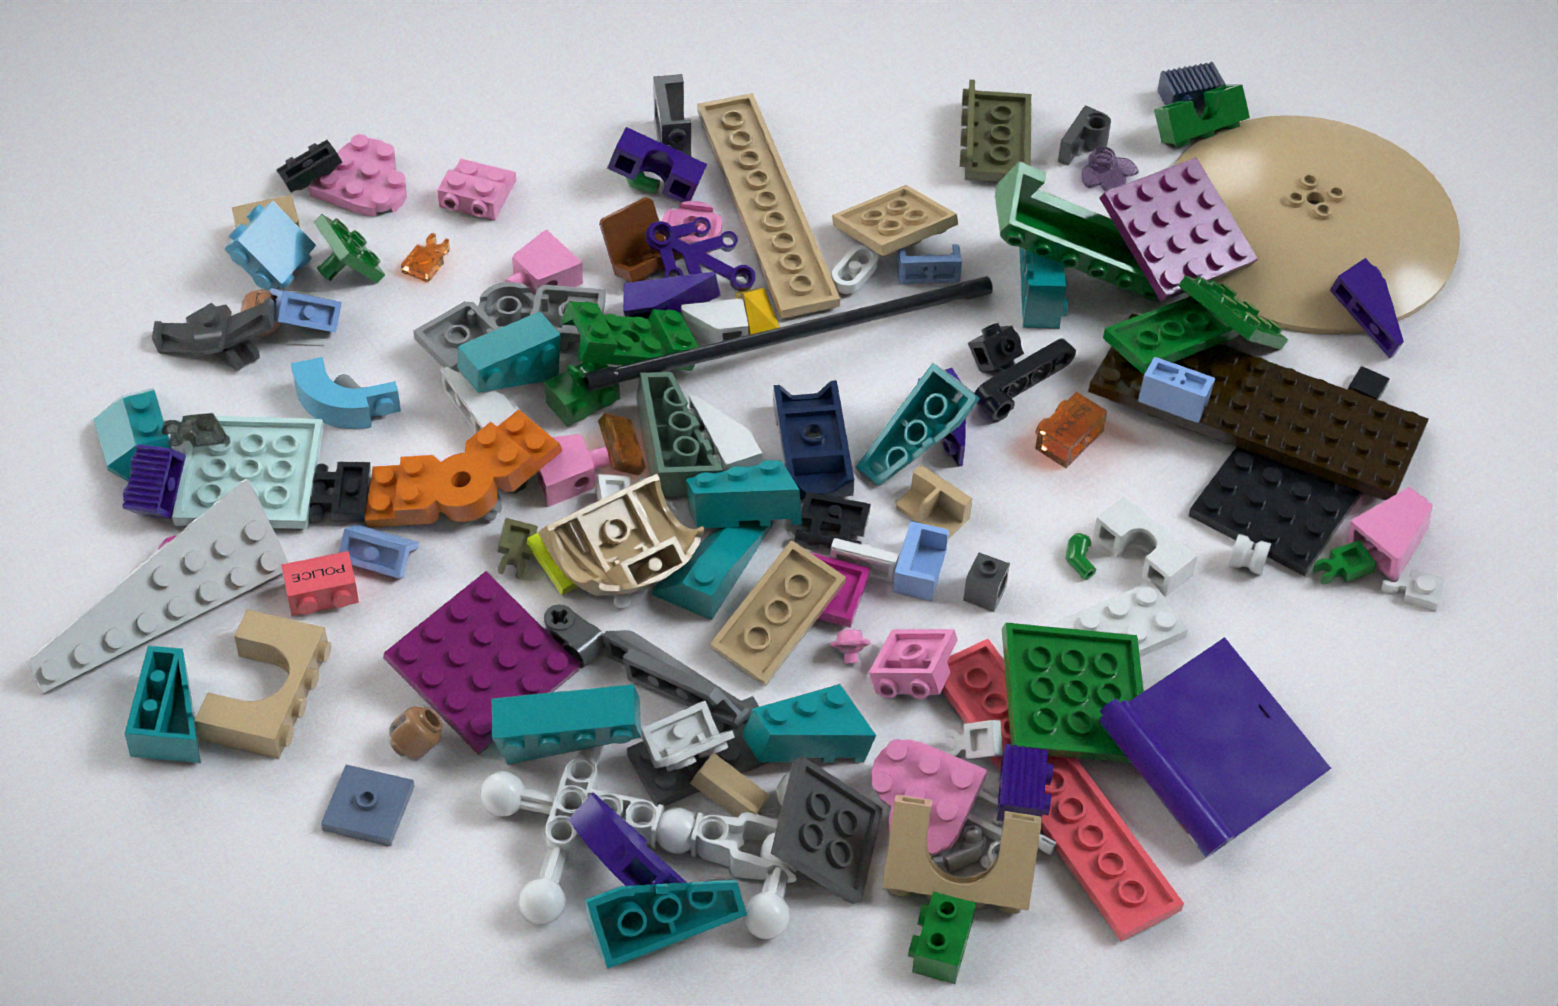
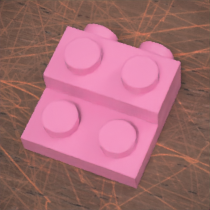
[437,159,517,221]
[869,629,958,699]

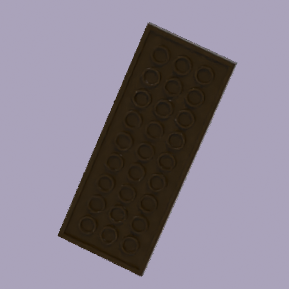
[1088,313,1429,500]

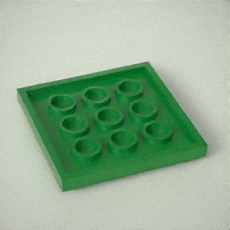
[1001,622,1144,763]

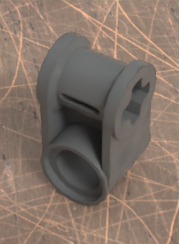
[544,604,605,669]

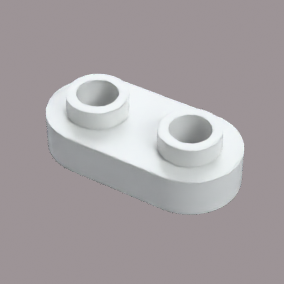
[832,245,878,294]

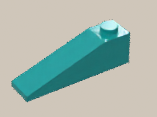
[856,363,980,486]
[585,880,747,969]

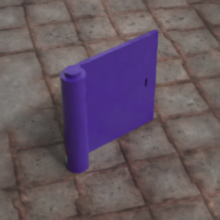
[1098,637,1331,858]

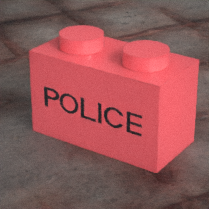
[281,551,359,616]

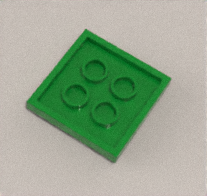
[1178,275,1289,350]

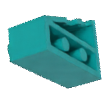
[458,312,561,393]
[686,460,802,528]
[124,645,201,763]
[742,684,876,762]

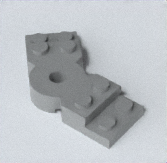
[413,282,606,372]

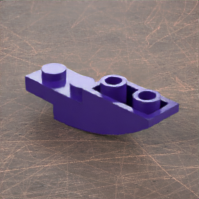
[568,792,687,886]

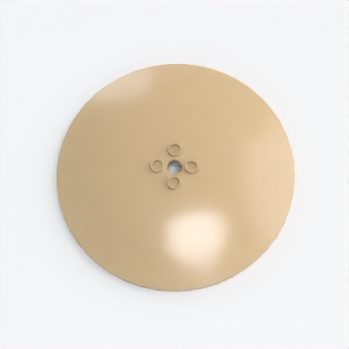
[1175,115,1460,334]

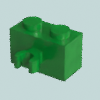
[544,362,620,427]

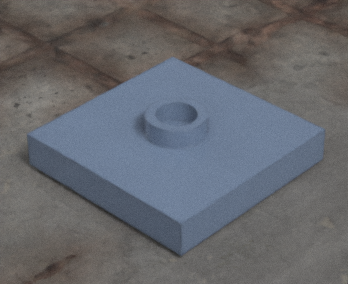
[321,764,415,846]

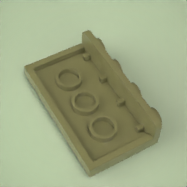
[959,79,1032,182]

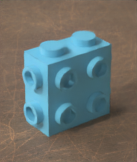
[224,201,316,291]

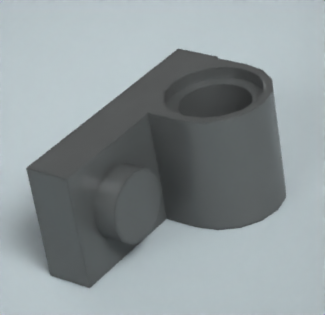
[1058,105,1111,165]

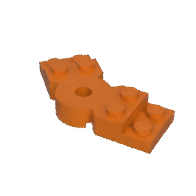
[365,409,562,528]

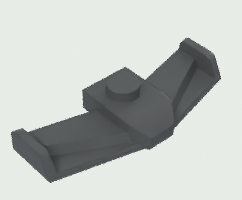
[152,297,276,355]

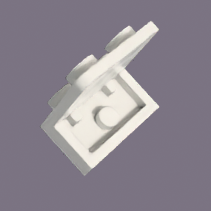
[641,701,735,771]

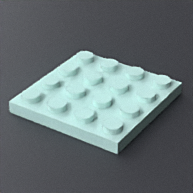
[172,415,324,529]

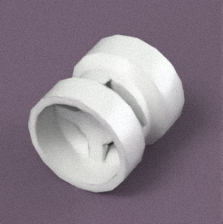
[1229,534,1271,575]

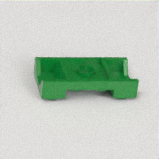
[561,301,699,371]

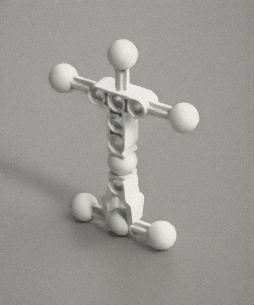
[480,745,798,939]

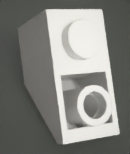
[681,299,748,345]

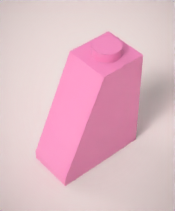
[1347,487,1433,582]

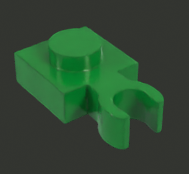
[1313,540,1377,584]

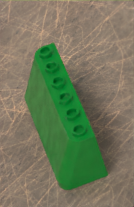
[995,161,1159,300]

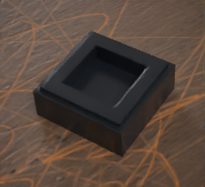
[1348,366,1390,400]

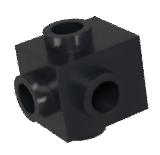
[968,323,1024,371]

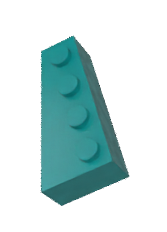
[1019,247,1068,329]

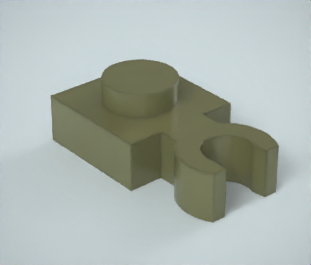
[497,518,538,579]

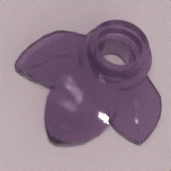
[1081,147,1139,191]

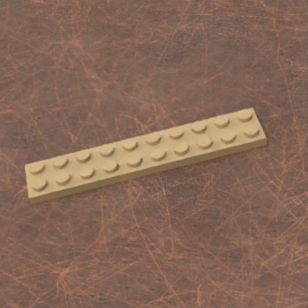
[697,93,840,319]

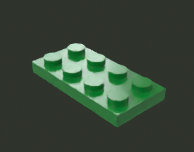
[1103,296,1238,374]

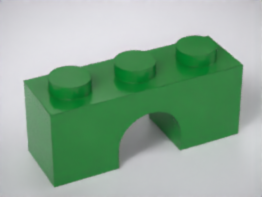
[1154,84,1250,147]

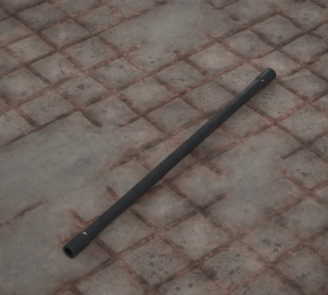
[583,276,993,392]

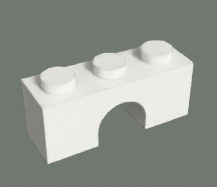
[1093,497,1197,597]

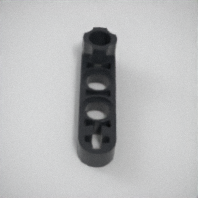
[974,338,1076,422]

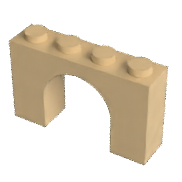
[194,610,331,759]
[882,794,1041,914]

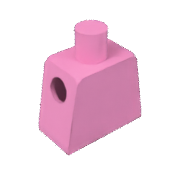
[505,230,583,294]
[535,434,610,507]

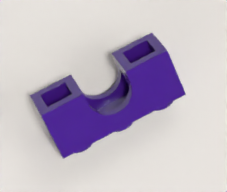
[607,127,707,203]

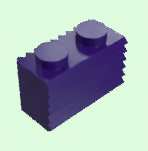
[122,444,186,519]
[996,744,1053,822]

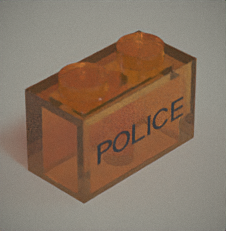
[1035,392,1108,468]

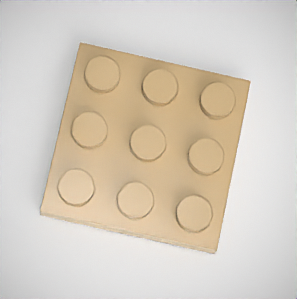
[832,185,958,256]

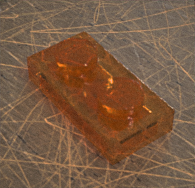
[598,413,646,475]

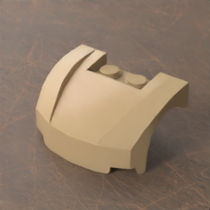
[538,474,704,596]

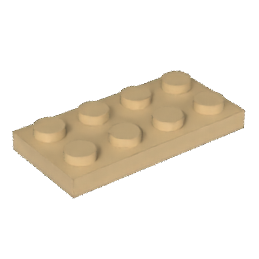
[710,540,846,686]

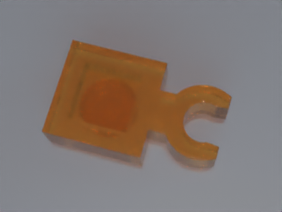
[401,233,450,283]

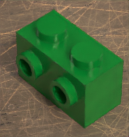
[908,891,976,984]

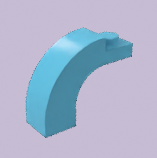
[291,357,401,429]

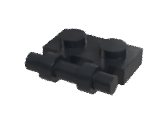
[276,139,343,193]
[309,462,372,523]
[794,492,871,550]

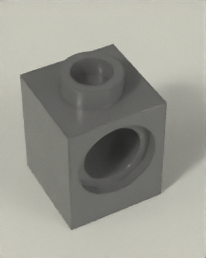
[963,552,1010,612]

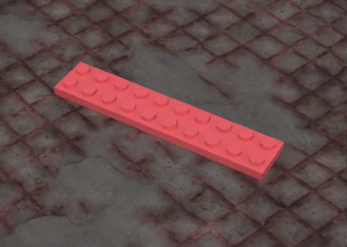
[942,639,1184,942]

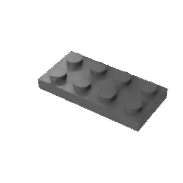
[627,696,769,807]

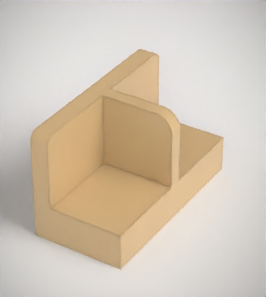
[896,465,973,539]

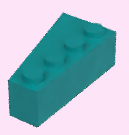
[492,684,641,765]

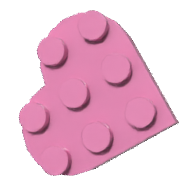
[309,134,407,217]
[871,739,988,856]

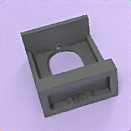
[653,74,691,156]

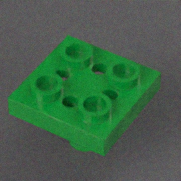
[314,214,385,283]

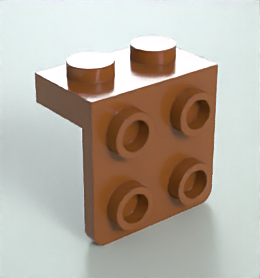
[599,197,683,282]

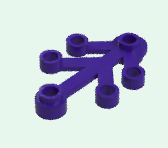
[645,216,756,292]

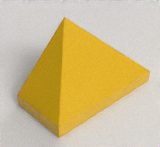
[735,287,779,335]

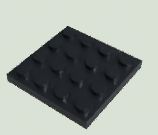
[1188,446,1363,576]

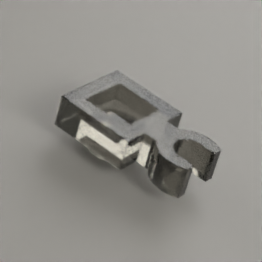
[162,413,226,447]

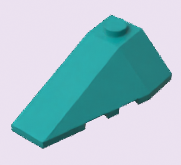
[652,520,773,620]

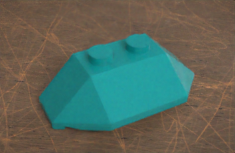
[94,388,172,482]

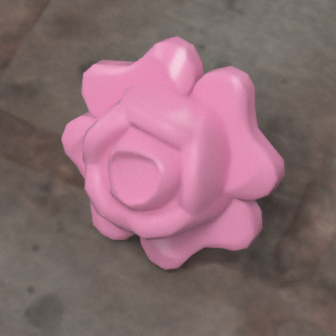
[830,629,870,663]

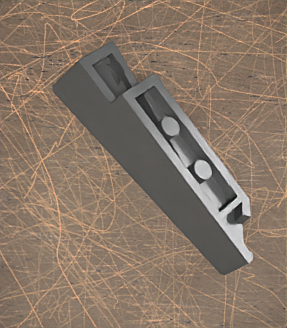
[603,630,752,729]

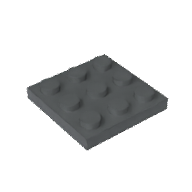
[771,756,882,904]

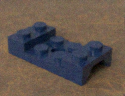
[773,380,855,500]

